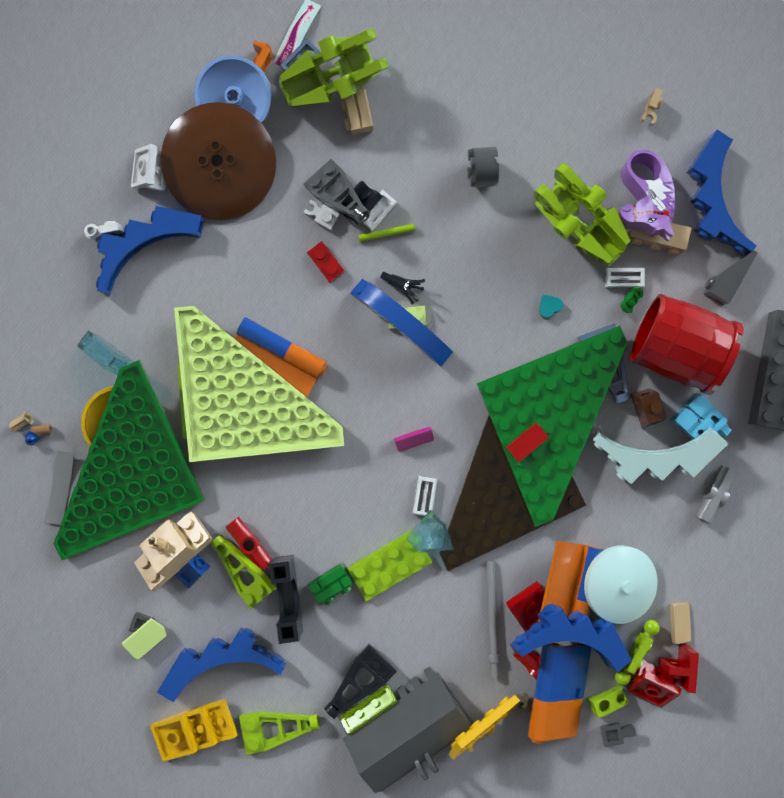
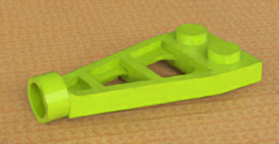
[209,534,276,610]
[239,711,320,755]

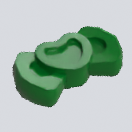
[620,286,643,313]

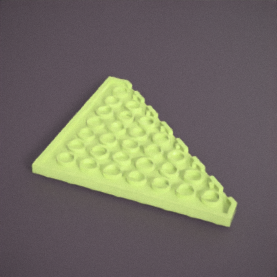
[174,306,345,462]

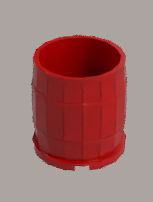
[630,294,744,396]

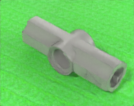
[695,465,738,524]

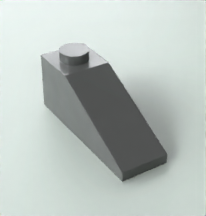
[704,251,758,305]

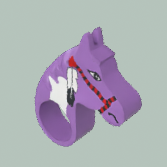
[618,150,675,241]

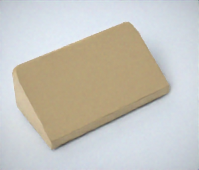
[670,602,691,644]

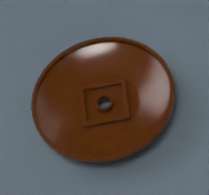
[161,102,276,220]

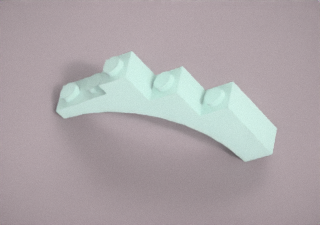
[593,427,728,484]

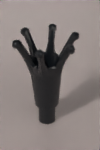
[380,271,425,305]

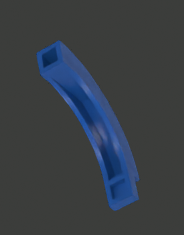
[351,279,453,366]

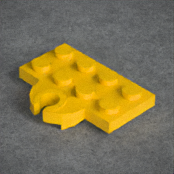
[449,695,520,760]

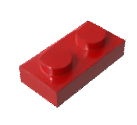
[307,241,345,283]

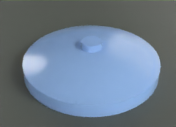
[194,55,272,123]

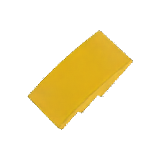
[150,698,238,762]

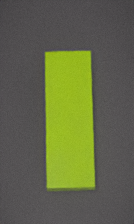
[339,684,397,735]

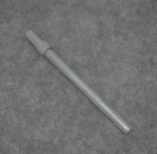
[487,561,500,678]

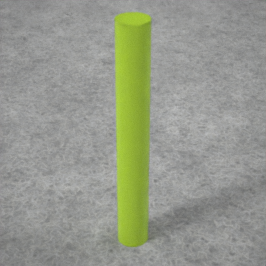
[358,224,415,242]

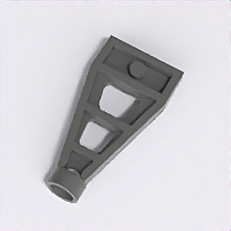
[303,159,370,223]

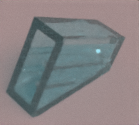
[77,330,135,375]

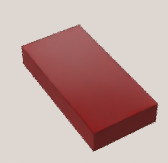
[506,422,549,462]

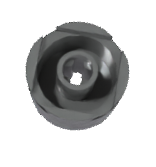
[467,147,499,188]

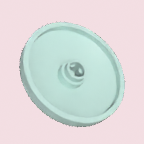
[584,545,658,624]

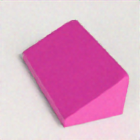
[394,427,434,452]

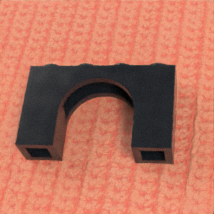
[269,555,303,644]

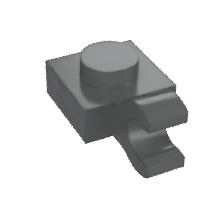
[600,722,636,747]

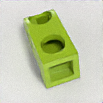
[587,686,628,718]

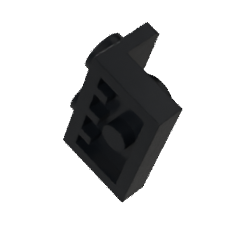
[338,181,383,225]

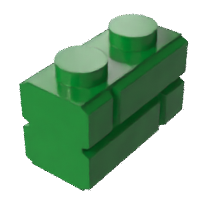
[308,562,353,605]

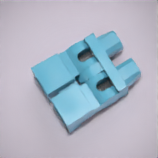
[669,393,732,440]

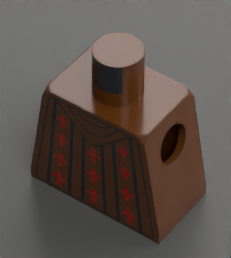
[630,388,667,429]

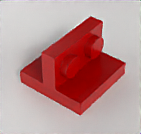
[505,581,545,632]
[658,644,699,693]
[626,660,682,708]

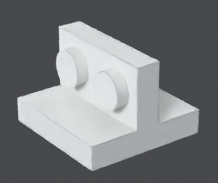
[131,144,166,192]

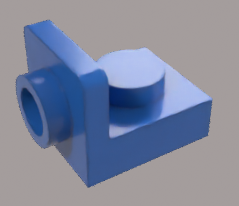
[175,554,210,589]

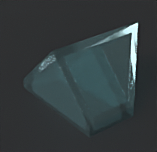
[406,510,453,552]

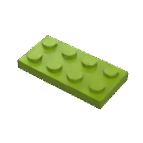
[347,529,432,601]

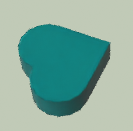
[539,294,563,318]

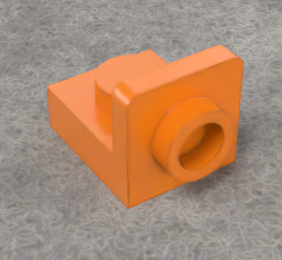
[253,40,274,73]

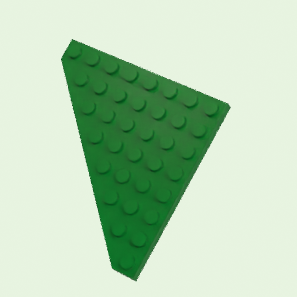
[476,326,627,527]
[53,359,205,560]

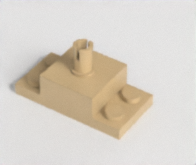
[134,511,213,592]

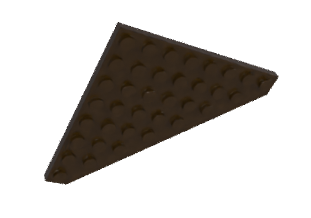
[439,415,586,571]

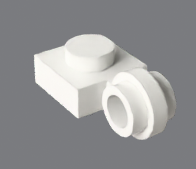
[84,221,124,240]

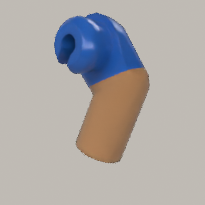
[25,424,52,446]

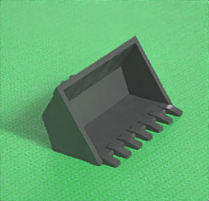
[343,667,474,794]

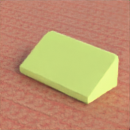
[122,618,167,660]

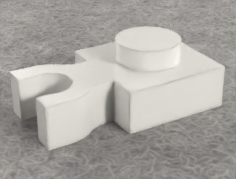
[304,200,340,231]

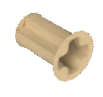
[9,411,33,432]

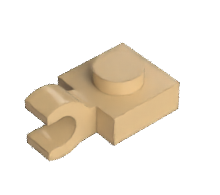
[640,88,663,126]

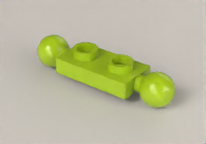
[615,620,660,686]

